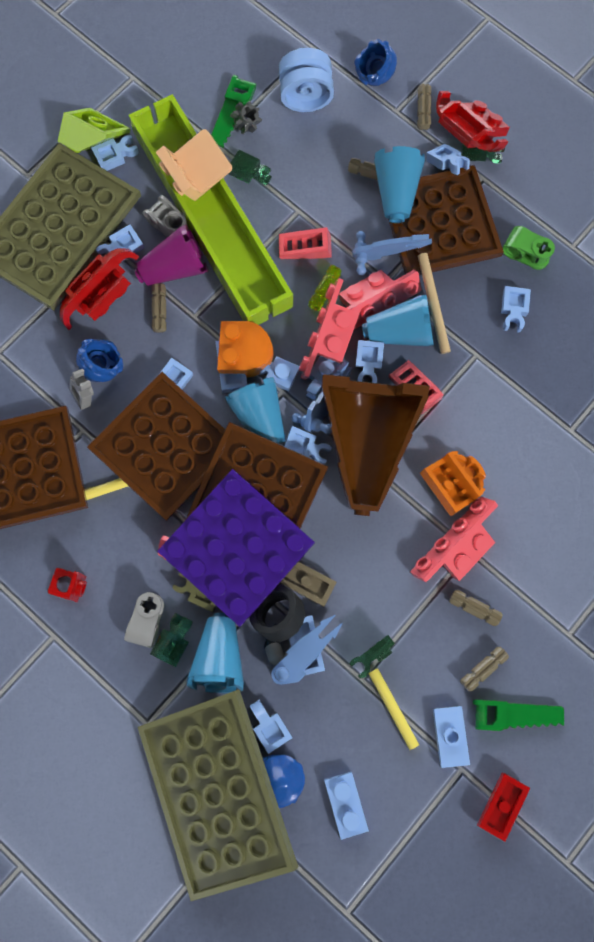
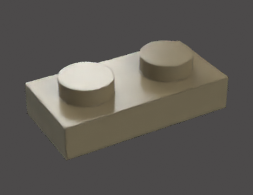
[279,562,337,607]

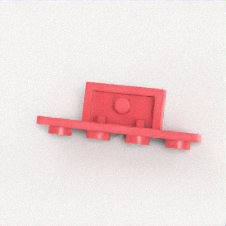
[339,270,422,329]
[299,278,359,380]
[410,497,498,582]

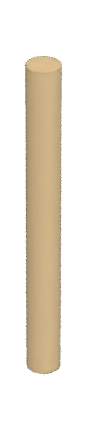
[418,253,451,354]

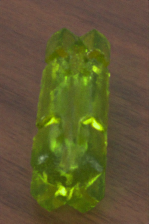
[308,265,341,311]

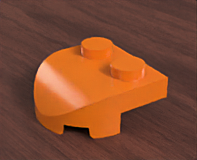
[217,321,274,378]
[420,451,486,517]

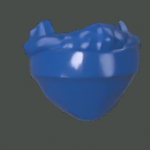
[354,39,397,86]
[76,339,123,382]
[263,755,305,809]

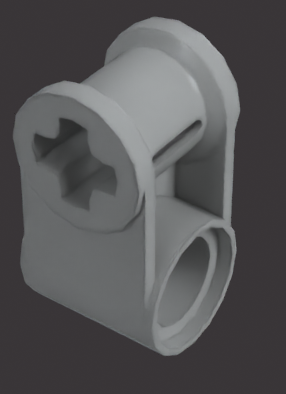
[142,195,189,237]
[124,592,164,649]

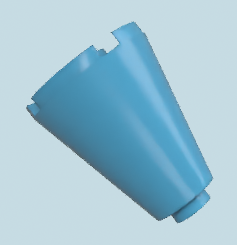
[374,146,425,223]
[362,295,434,347]
[225,377,286,445]
[187,612,244,693]

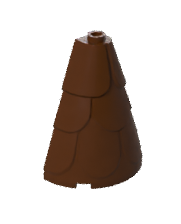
[322,374,430,516]

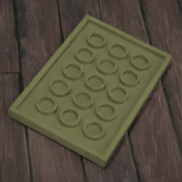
[0,143,141,311]
[138,689,299,901]

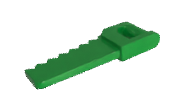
[211,75,256,148]
[473,699,564,731]

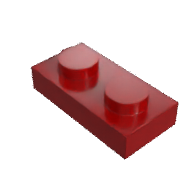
[477,772,530,842]

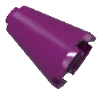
[134,224,208,286]

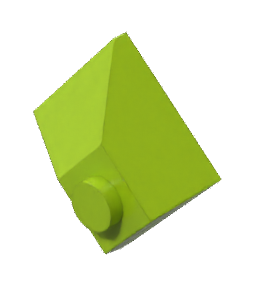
[58,108,131,153]

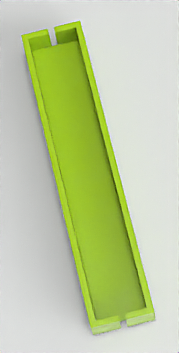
[129,94,293,325]

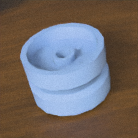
[279,48,334,112]

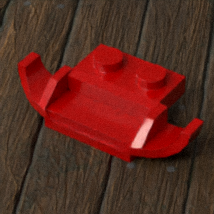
[436,91,510,152]
[60,248,140,330]

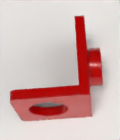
[48,568,87,603]

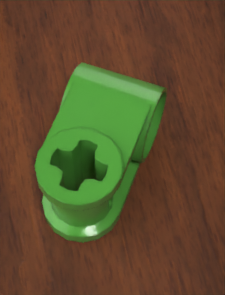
[503,226,555,270]

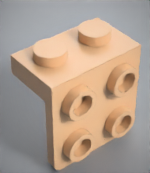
[156,129,232,201]

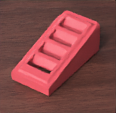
[279,227,332,259]
[389,360,444,415]

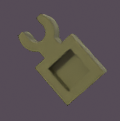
[172,572,216,612]

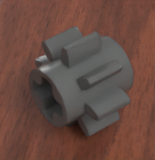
[230,101,262,134]

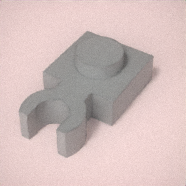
[69,369,94,410]

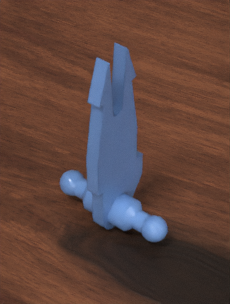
[352,231,432,275]
[291,361,352,434]
[271,615,343,685]

